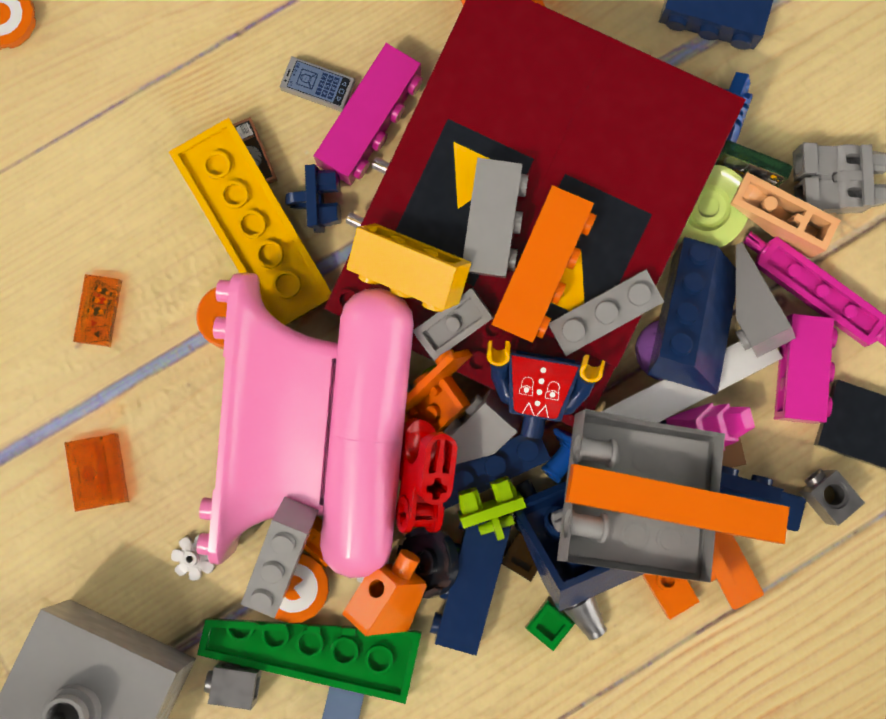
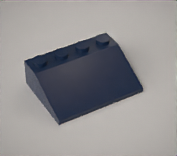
[513,481,645,611]

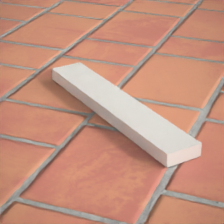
[601,341,783,423]

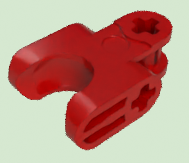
[396,418,458,533]

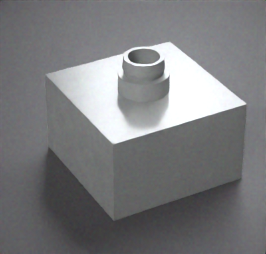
[0,600,196,719]

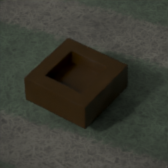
[501,533,538,582]

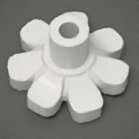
[171,535,215,581]

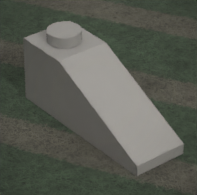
[735,242,796,358]

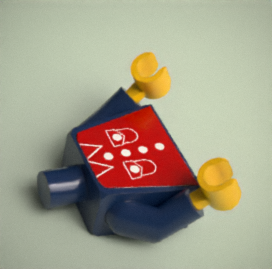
[487,341,605,439]

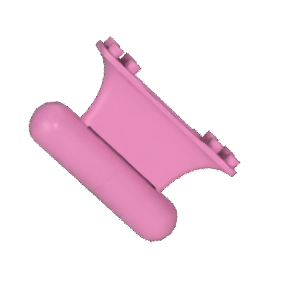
[196,272,414,578]

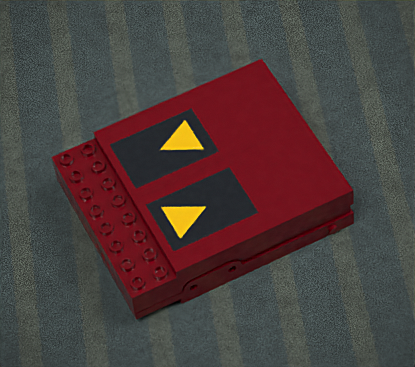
[324,0,746,427]

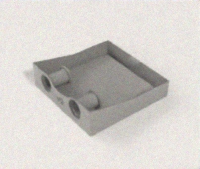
[557,409,725,583]

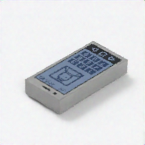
[280,56,355,112]

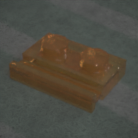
[64,433,129,512]

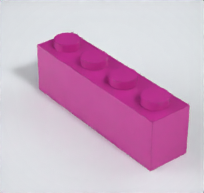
[313,43,423,186]

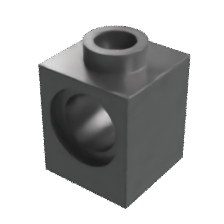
[799,469,865,526]
[204,661,262,710]

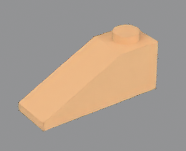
[730,172,841,258]

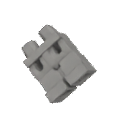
[792,142,886,214]

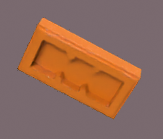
[642,574,700,620]

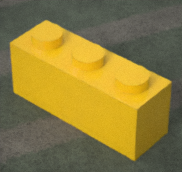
[346,223,472,312]

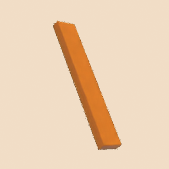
[565,464,790,544]

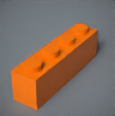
[491,185,597,343]

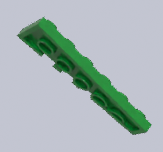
[197,618,422,704]

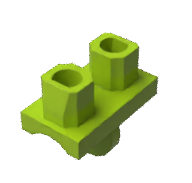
[457,476,526,541]

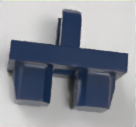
[285,164,342,233]

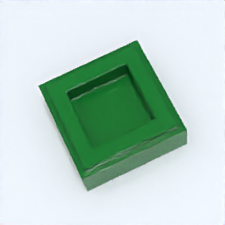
[525,599,575,651]

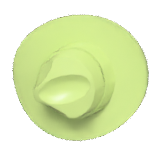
[678,165,748,248]

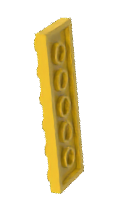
[169,117,332,326]

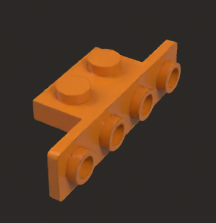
[404,349,472,432]
[711,532,764,610]

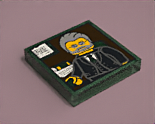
[715,140,793,187]

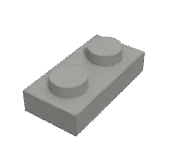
[413,287,494,361]

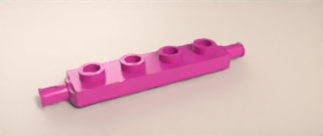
[742,231,886,347]

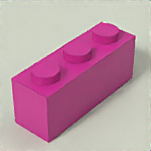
[774,314,838,424]

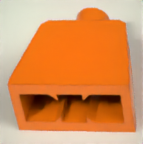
[342,549,427,636]

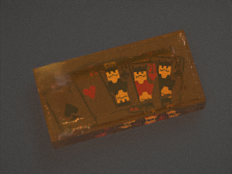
[73,274,122,348]

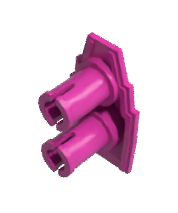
[665,402,755,451]

